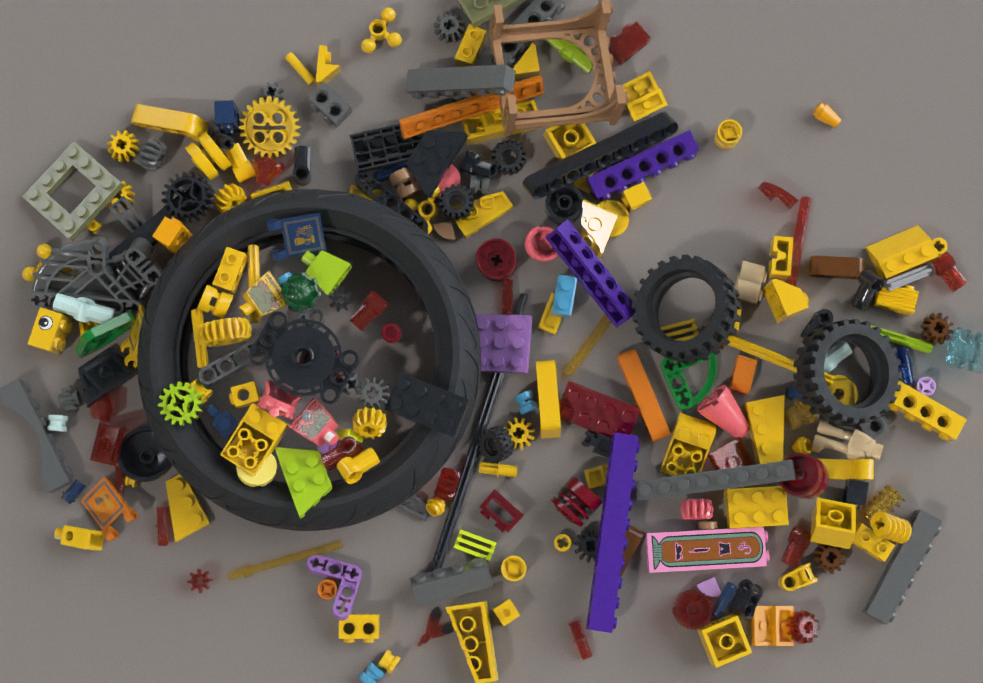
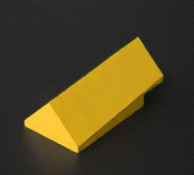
[461,100,539,146]

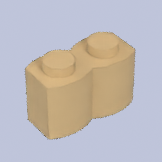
[735,261,768,305]

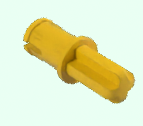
[479,462,517,478]

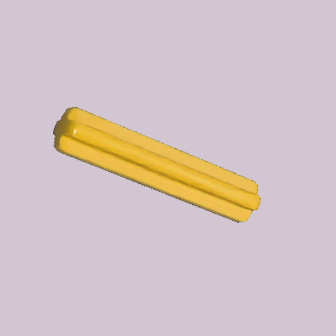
[191,309,209,368]

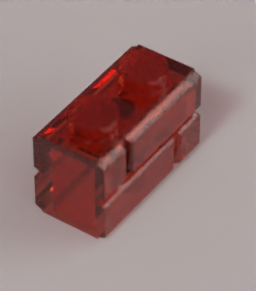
[608,21,651,65]

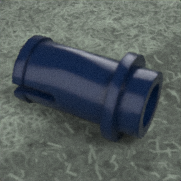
[785,385,804,400]
[61,479,86,504]

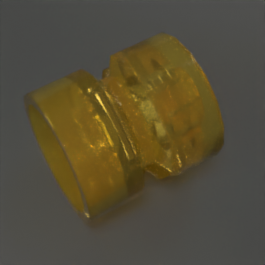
[784,401,818,431]

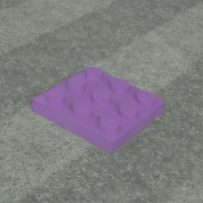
[475,314,533,374]

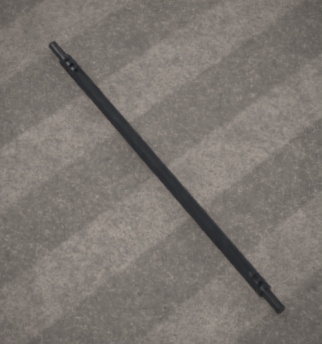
[430,293,528,572]

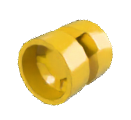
[714,119,742,150]
[197,285,233,319]
[501,556,526,581]

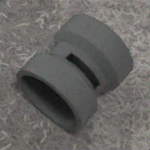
[470,175,490,195]

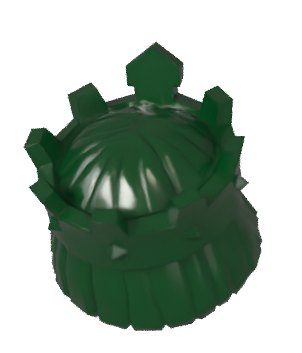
[281,273,321,312]

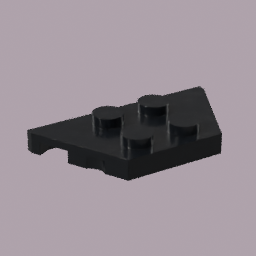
[407,131,469,198]
[78,347,138,408]

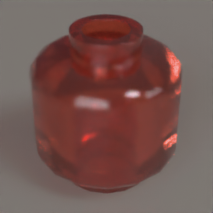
[90,394,116,423]

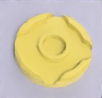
[236,453,277,487]

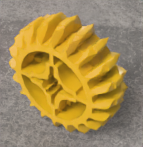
[197,317,252,347]

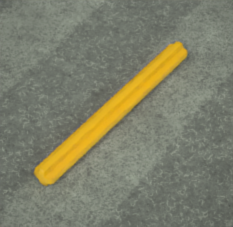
[727,334,834,386]

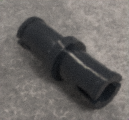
[211,131,234,150]

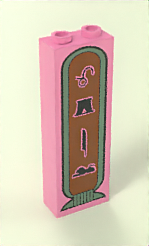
[645,527,770,573]

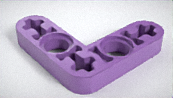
[307,555,362,621]

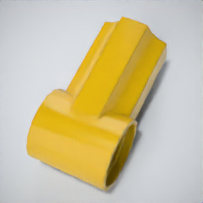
[224,143,256,183]
[337,447,380,484]

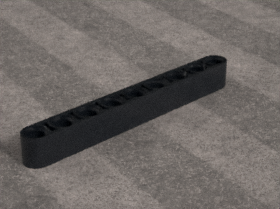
[523,112,678,199]

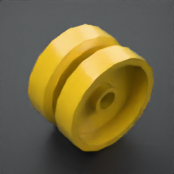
[185,132,232,181]

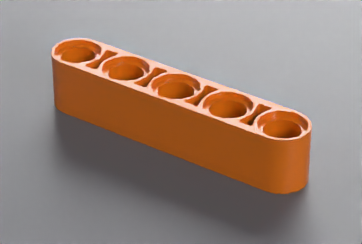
[616,348,671,442]

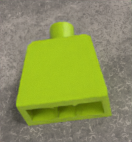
[301,250,352,296]

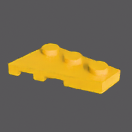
[450,191,514,239]

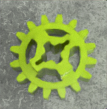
[158,381,204,426]

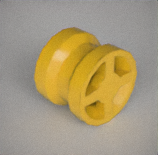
[377,650,401,674]

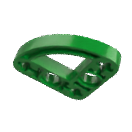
[75,311,136,358]
[660,353,717,410]

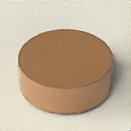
[698,521,718,530]

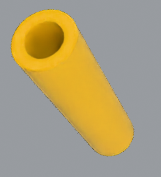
[285,52,316,86]

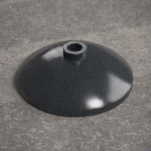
[116,427,173,482]

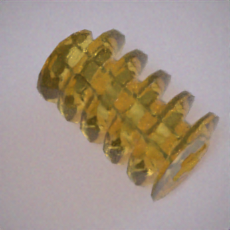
[861,485,905,523]

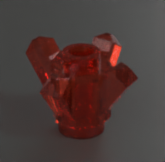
[253,156,285,187]

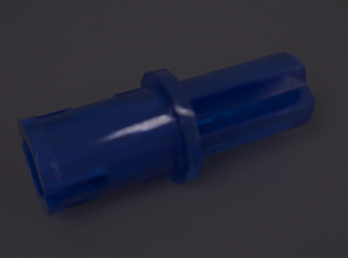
[897,347,914,385]

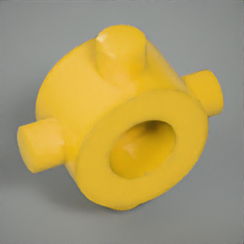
[86,218,102,235]

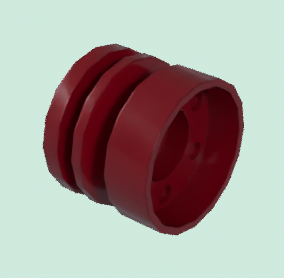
[476,238,518,282]
[550,476,603,527]

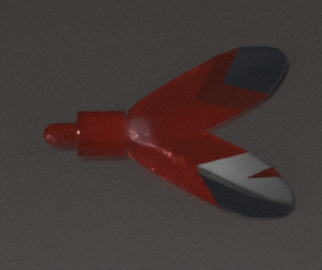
[418,607,454,646]

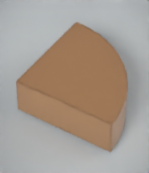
[433,221,455,241]

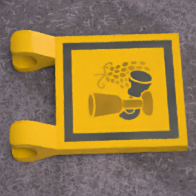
[120,305,145,368]

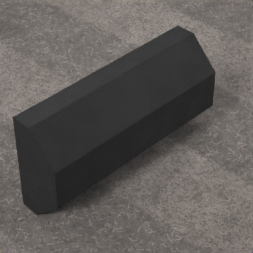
[349,124,425,173]

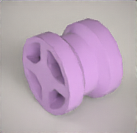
[913,377,936,396]

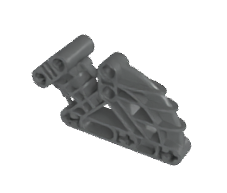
[28,236,168,317]

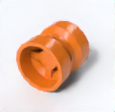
[317,579,339,599]

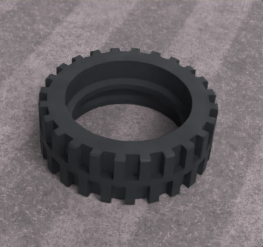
[632,254,742,363]
[793,319,902,426]

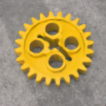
[239,96,301,158]

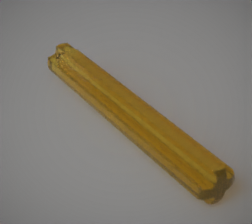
[564,314,611,377]

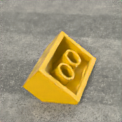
[865,225,939,280]
[762,279,809,324]

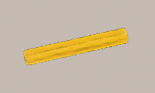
[248,245,261,323]

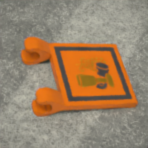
[81,476,138,541]

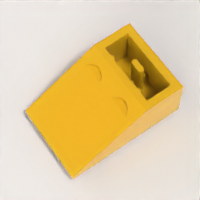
[220,403,290,476]
[660,413,716,476]

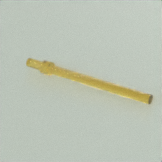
[228,541,343,580]

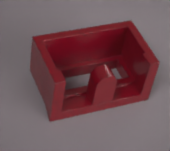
[479,489,524,533]

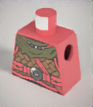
[288,397,339,446]

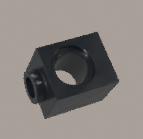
[842,479,869,509]

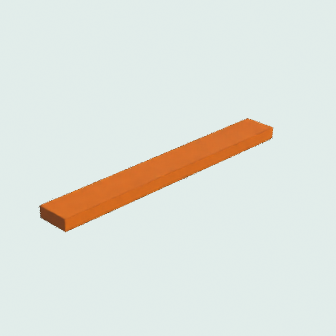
[399,75,544,139]

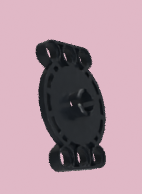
[249,311,359,405]

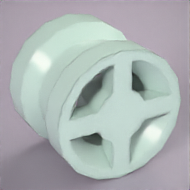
[47,415,68,432]

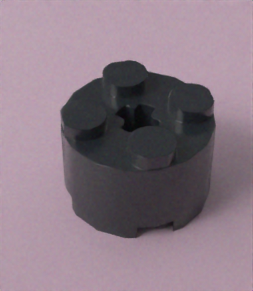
[545,185,583,226]

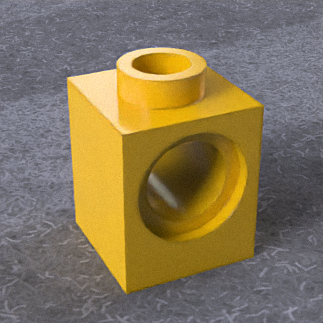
[621,182,652,212]
[229,381,261,409]
[493,598,520,626]

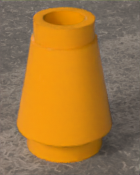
[812,102,841,128]

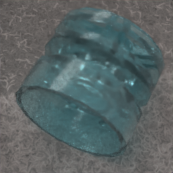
[946,327,983,374]

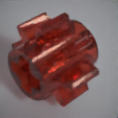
[187,569,213,593]

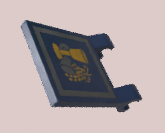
[266,212,327,261]

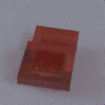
[758,182,798,210]

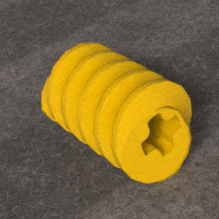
[870,511,912,544]

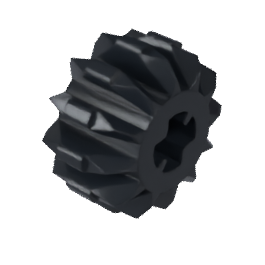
[574,530,599,563]

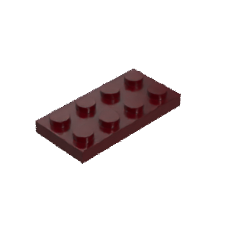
[559,380,641,438]

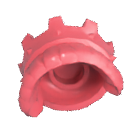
[525,226,558,262]
[257,380,303,419]

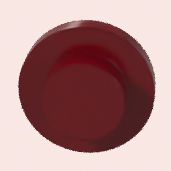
[381,323,401,343]

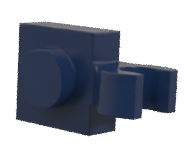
[206,404,239,439]

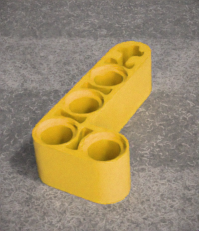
[131,104,209,142]
[536,360,561,439]
[818,459,874,480]

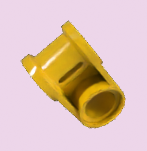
[778,562,818,591]

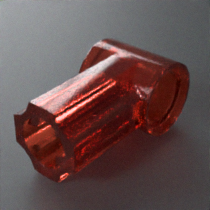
[931,252,967,292]
[349,291,389,332]
[321,436,363,472]
[780,526,811,568]

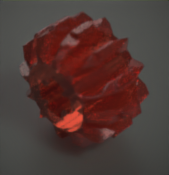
[434,467,460,501]
[786,610,820,644]

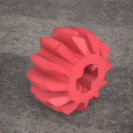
[680,499,714,520]

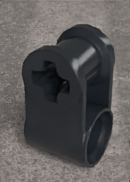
[800,309,833,339]
[729,579,763,620]

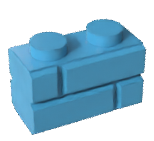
[551,275,577,319]

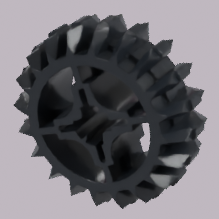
[161,172,214,223]

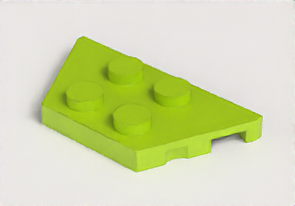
[275,447,332,519]

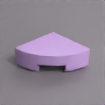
[696,577,721,597]

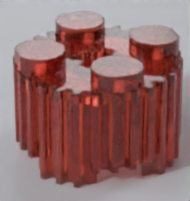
[672,589,713,630]

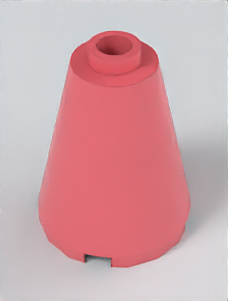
[697,384,749,438]

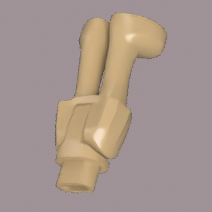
[812,420,884,460]

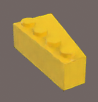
[743,395,784,464]
[445,601,499,683]

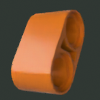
[729,355,757,394]

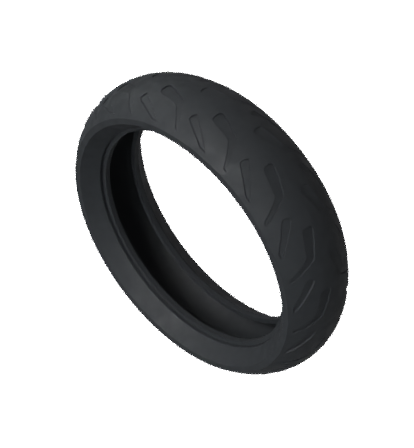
[137,189,481,531]

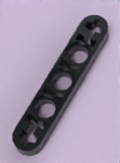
[355,171,428,234]

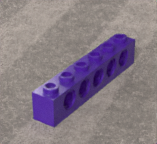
[586,130,700,202]
[545,219,636,328]

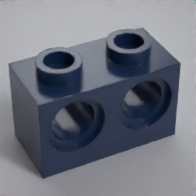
[214,100,240,136]

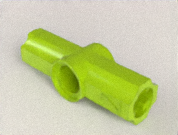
[545,39,598,74]

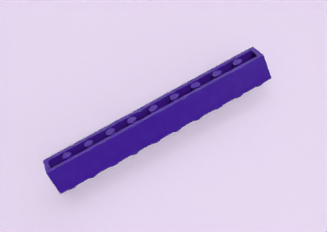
[586,433,640,633]

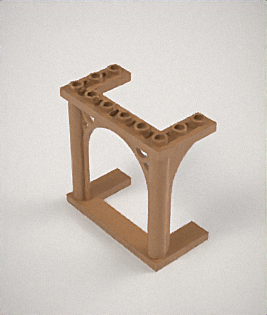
[489,0,628,136]

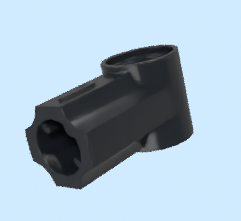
[292,146,311,186]
[459,151,498,178]
[851,269,884,311]

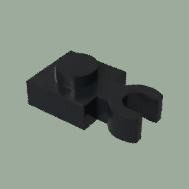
[581,432,611,459]

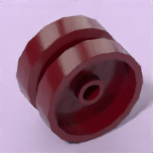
[779,453,829,499]

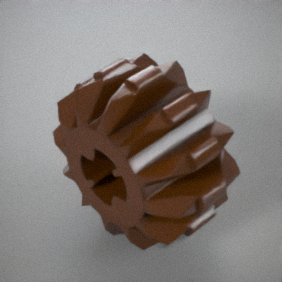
[920,313,954,345]
[812,544,847,574]

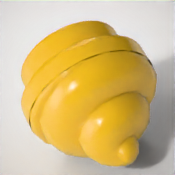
[792,437,813,455]
[426,497,445,517]

